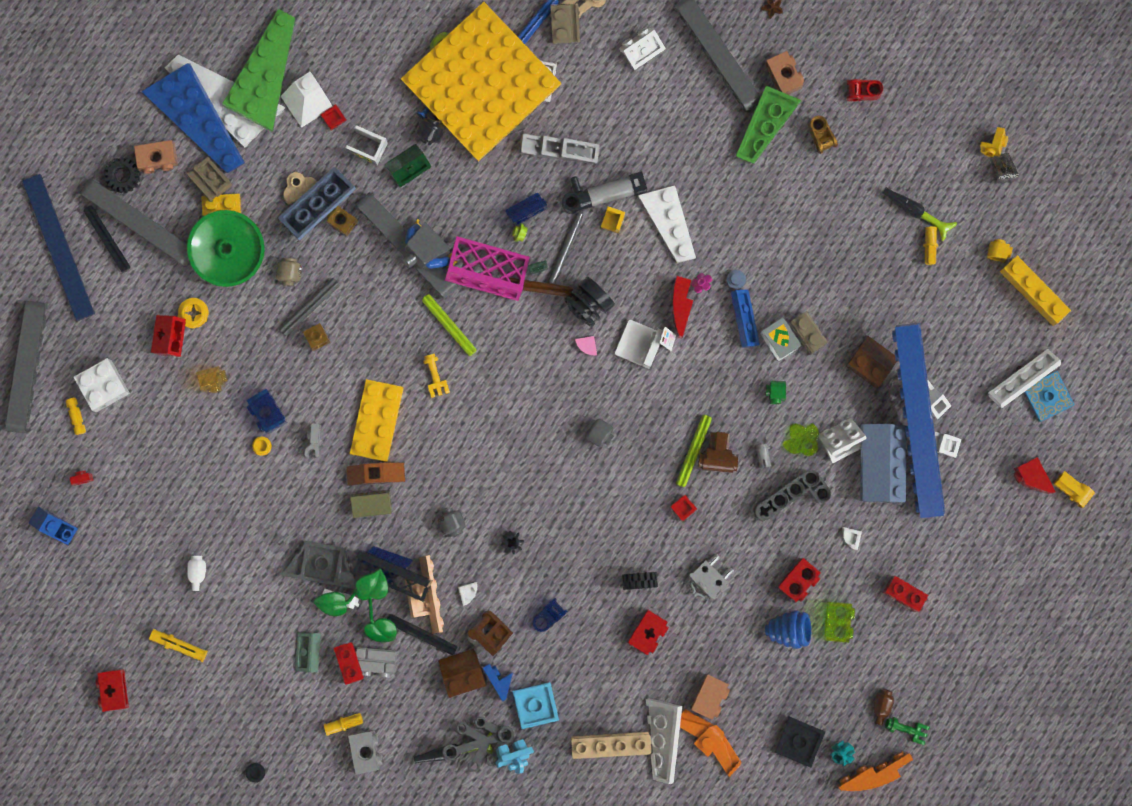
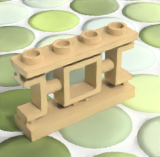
[571,732,651,759]

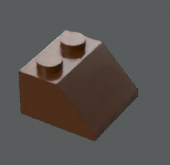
[846,336,897,389]
[438,649,487,698]

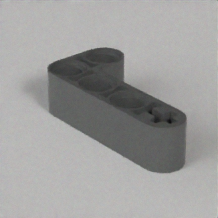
[754,470,831,521]

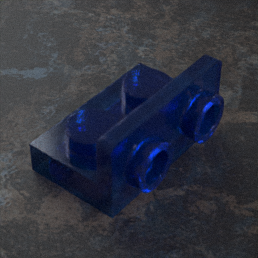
[506,193,547,227]

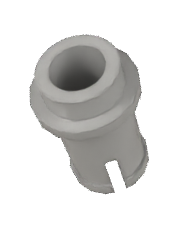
[755,444,771,468]

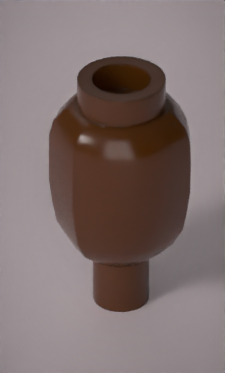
[874,689,894,725]

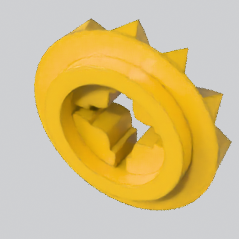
[178,298,209,329]

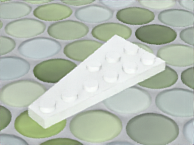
[165,55,285,148]

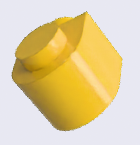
[987,239,1013,263]

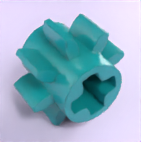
[831,740,855,766]

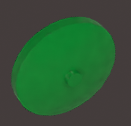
[187,210,265,287]

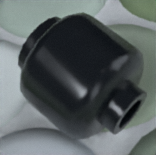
[417,115,444,145]

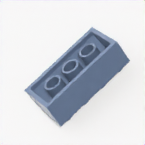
[278,167,356,240]
[860,424,906,503]

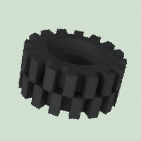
[104,157,141,193]
[622,572,658,590]

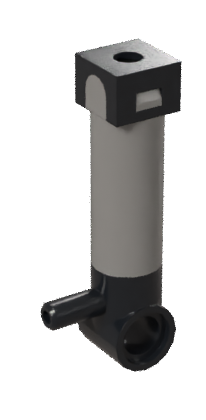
[562,171,647,214]

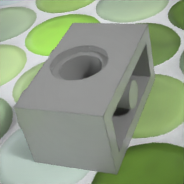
[348,730,383,775]

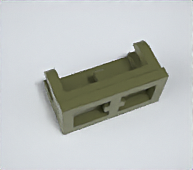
[351,490,392,518]

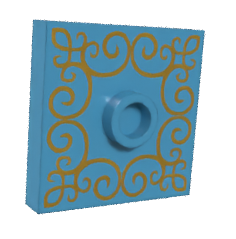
[1024,371,1075,422]

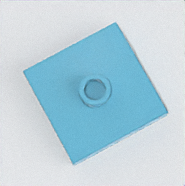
[513,682,559,729]

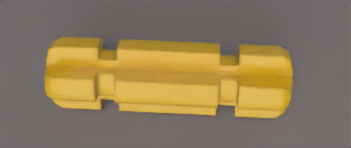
[66,397,86,435]

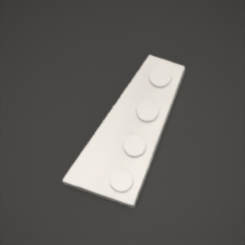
[646,699,682,784]

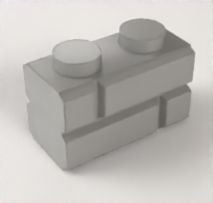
[356,647,397,678]

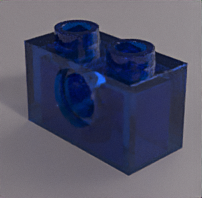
[246,389,288,434]

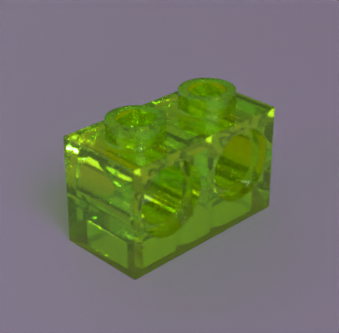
[824,602,855,643]

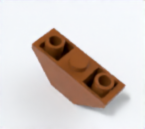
[346,463,405,486]

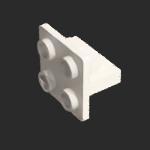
[818,418,866,463]

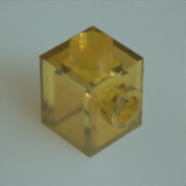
[196,366,228,393]

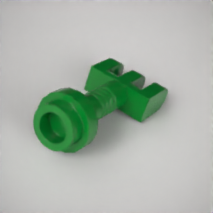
[885,717,930,745]

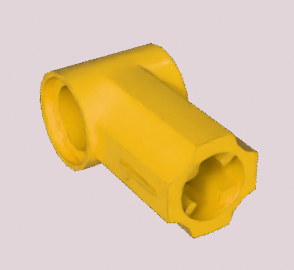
[1054,471,1095,508]

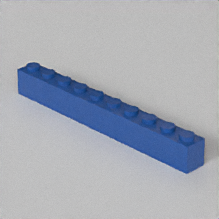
[892,322,945,518]

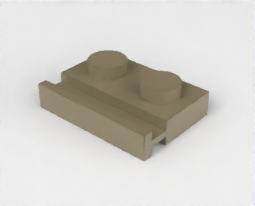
[551,3,580,44]
[186,157,232,202]

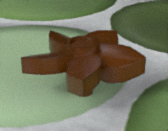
[761,0,783,19]

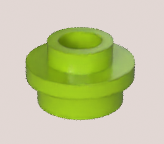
[512,223,528,242]

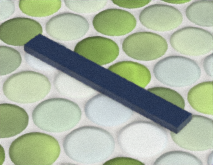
[22,174,95,321]

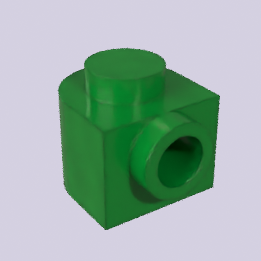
[766,381,786,405]

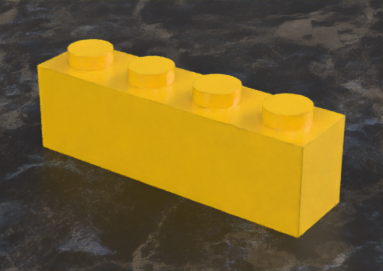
[999,255,1071,326]

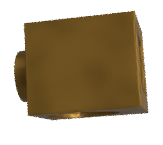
[327,206,358,237]
[303,323,331,351]

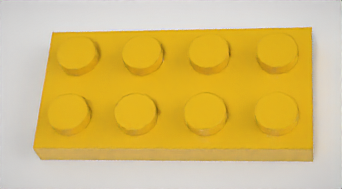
[350,379,404,462]

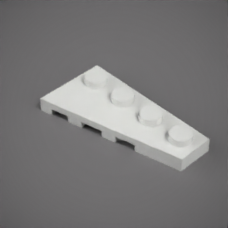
[638,185,696,264]

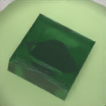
[528,260,548,275]

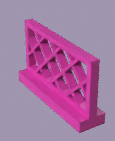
[445,236,530,301]

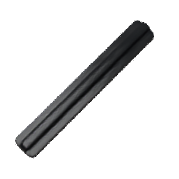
[83,206,131,272]
[387,614,458,655]

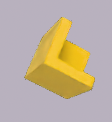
[601,206,625,234]

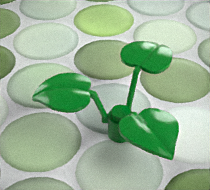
[313,569,397,643]

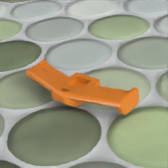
[680,709,742,777]

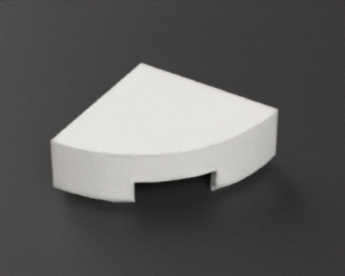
[842,527,862,550]
[458,582,477,606]

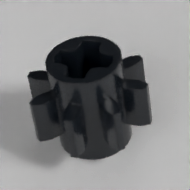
[500,531,524,555]

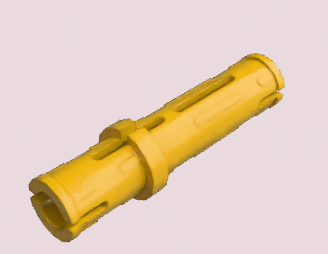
[149,629,208,662]

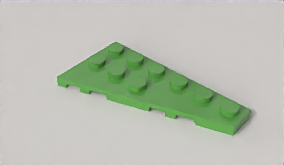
[222,9,295,132]

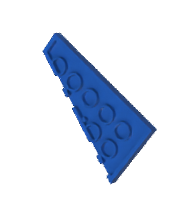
[142,63,245,173]

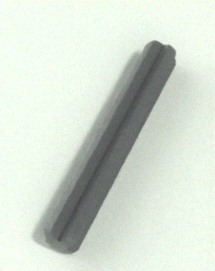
[279,278,340,336]

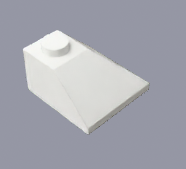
[281,72,332,128]

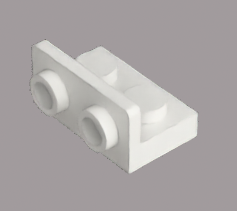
[619,28,666,70]

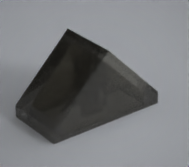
[990,153,1019,184]

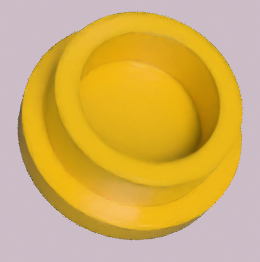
[252,436,272,456]

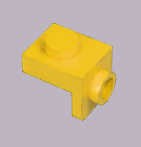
[980,127,1008,157]

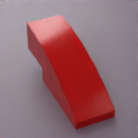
[672,276,693,339]

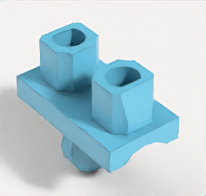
[495,739,534,774]

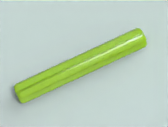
[422,294,477,356]
[676,415,712,487]

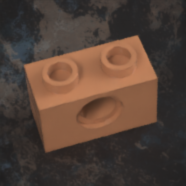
[765,51,804,95]
[134,140,178,174]

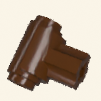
[698,432,738,473]

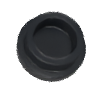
[246,763,265,783]

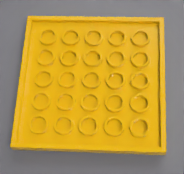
[401,2,562,162]

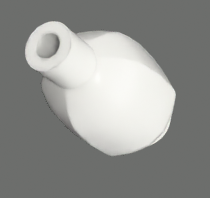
[187,556,206,591]

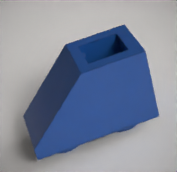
[28,506,78,545]

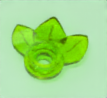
[782,423,819,456]

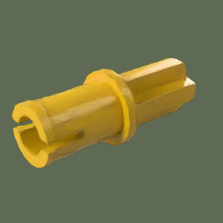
[923,226,938,265]
[324,713,363,736]

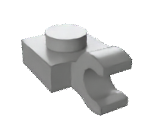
[305,424,321,458]

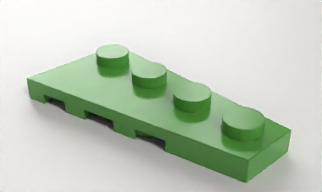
[736,86,802,164]

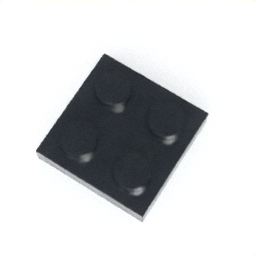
[775,716,825,768]

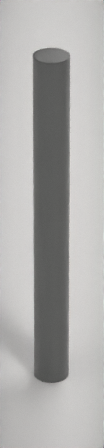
[548,212,584,284]

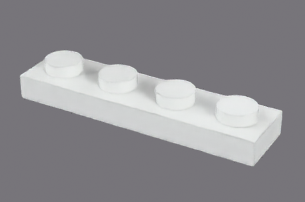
[988,349,1061,408]

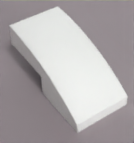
[935,432,961,458]

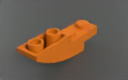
[837,751,913,791]

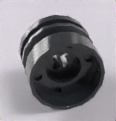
[564,276,615,328]

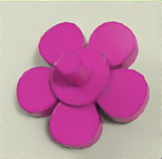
[691,273,712,293]

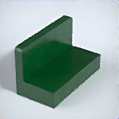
[385,144,432,188]

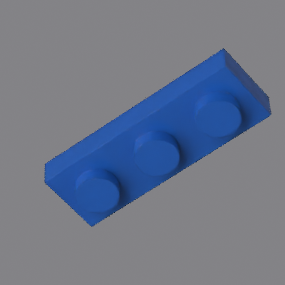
[731,289,760,348]

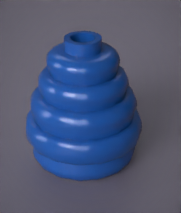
[765,610,811,649]

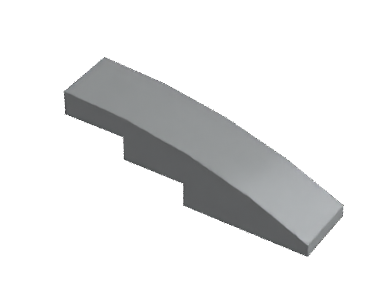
[519,134,600,164]

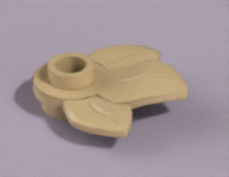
[283,172,317,205]

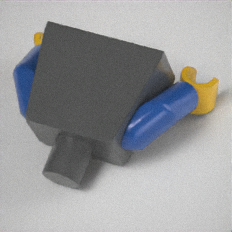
[402,219,458,269]

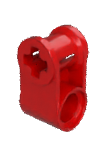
[846,79,883,101]

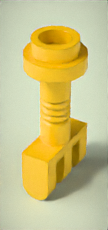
[423,353,450,398]

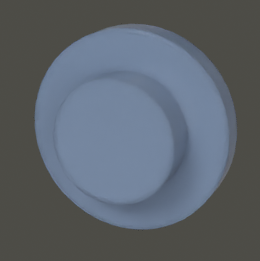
[727,270,746,289]

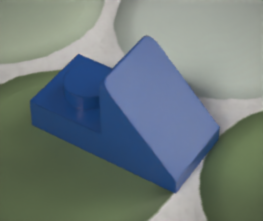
[483,664,513,702]

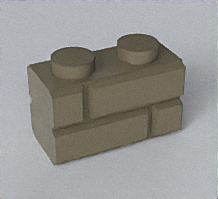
[789,311,828,355]

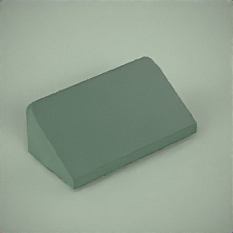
[295,632,321,672]

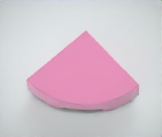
[575,336,597,356]

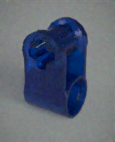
[532,598,568,632]

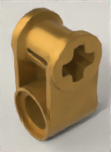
[808,116,838,154]

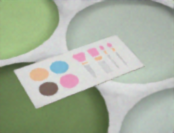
[660,327,676,351]

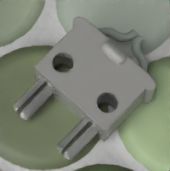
[688,554,734,600]

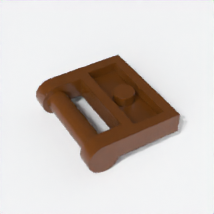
[468,610,513,656]

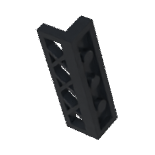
[353,550,433,602]

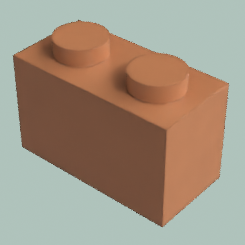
[691,674,730,720]

